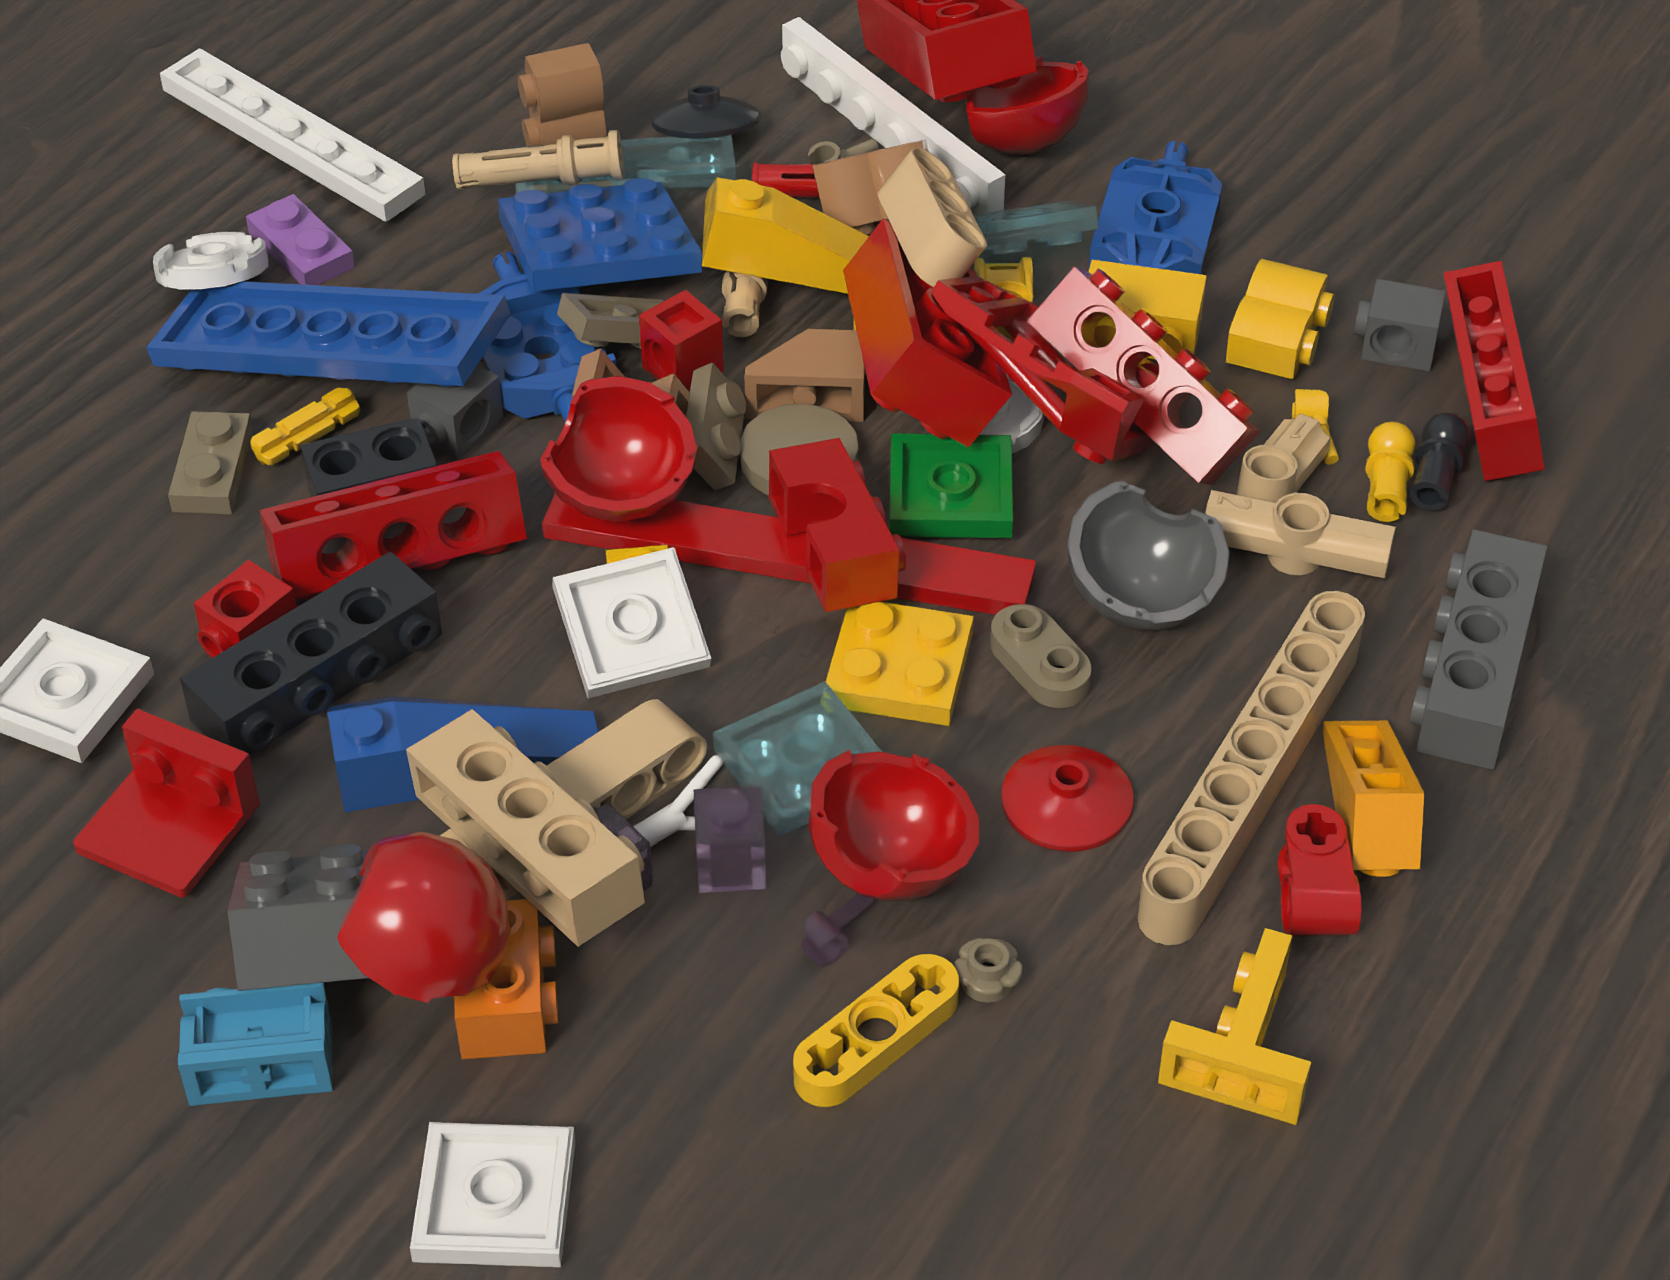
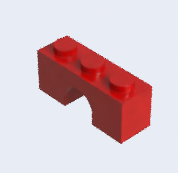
[769,438,906,612]

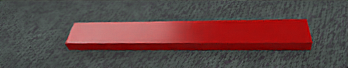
[542,493,1036,615]

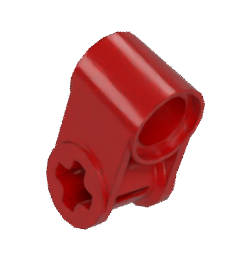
[1277,804,1361,935]

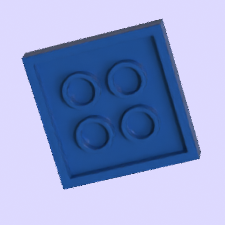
[498,178,702,292]

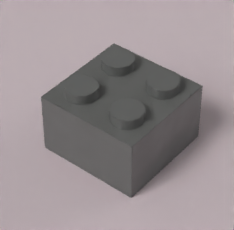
[228,844,369,991]

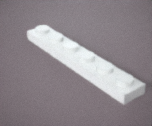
[781,17,1005,227]
[160,48,426,222]

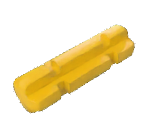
[250,388,360,465]

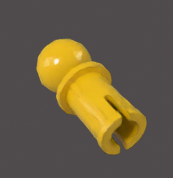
[1365,421,1416,522]

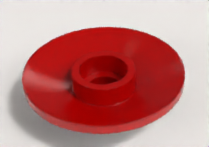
[1001,745,1134,852]

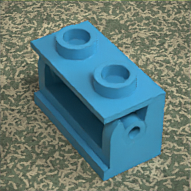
[178,982,333,1106]

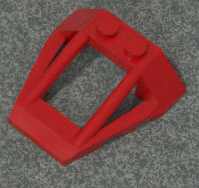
[931,276,1159,464]

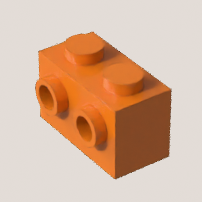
[454,899,558,1060]

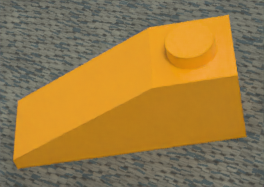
[1323,720,1424,877]

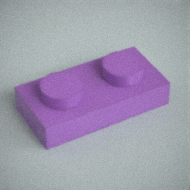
[246,194,355,285]

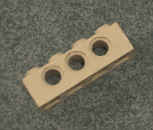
[406,709,645,947]

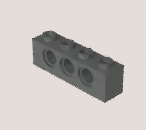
[1409,529,1547,770]

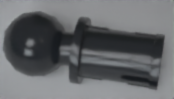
[1409,413,1470,511]

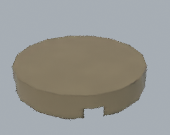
[740,404,858,496]

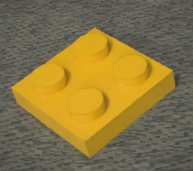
[823,602,974,726]

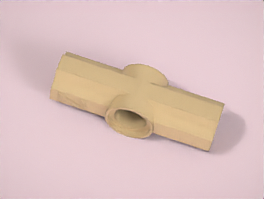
[1205,490,1396,578]

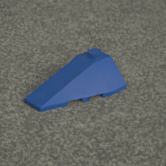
[327,696,598,813]

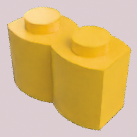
[1226,259,1335,379]

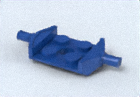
[1088,141,1223,274]
[479,252,617,422]

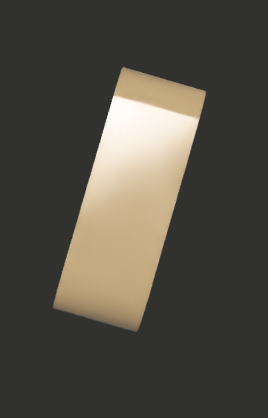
[877,147,987,287]

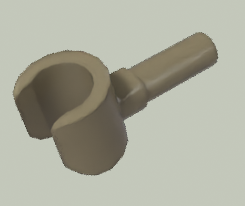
[808,139,878,164]

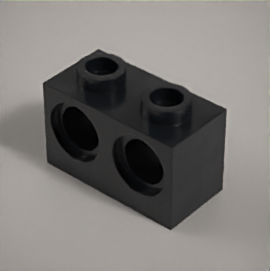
[300,417,437,497]

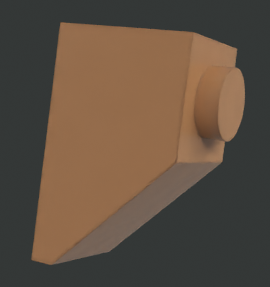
[744,329,866,422]

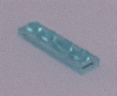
[513,135,736,193]

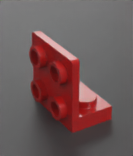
[73,709,260,898]

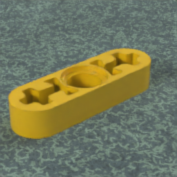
[793,954,959,1107]

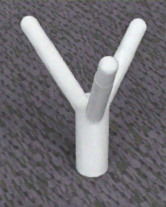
[618,755,763,853]

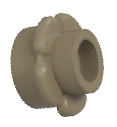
[954,938,1023,1003]

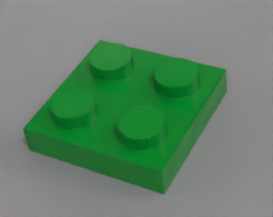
[889,433,1013,538]

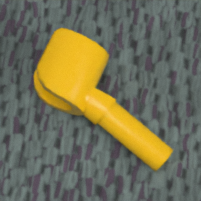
[1292,389,1339,465]

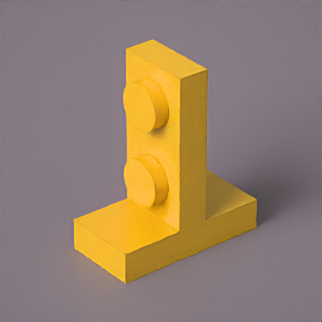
[1158,928,1311,1125]

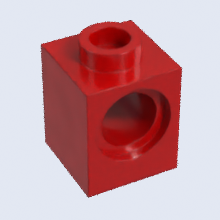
[639,290,724,391]
[193,560,297,658]

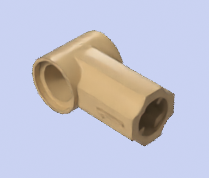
[1237,413,1331,503]

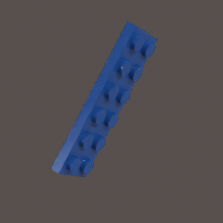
[146,281,511,387]

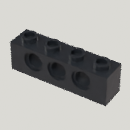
[180,551,442,755]

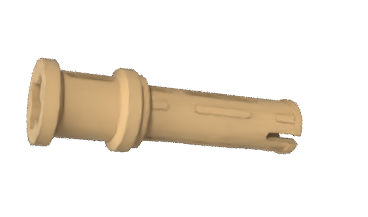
[452,130,624,190]

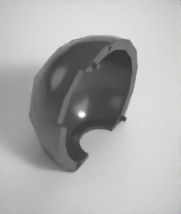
[1067,481,1230,630]

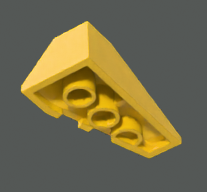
[702,177,869,294]

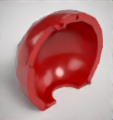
[966,56,1089,154]
[540,376,698,522]
[808,750,979,901]
[337,832,510,1003]

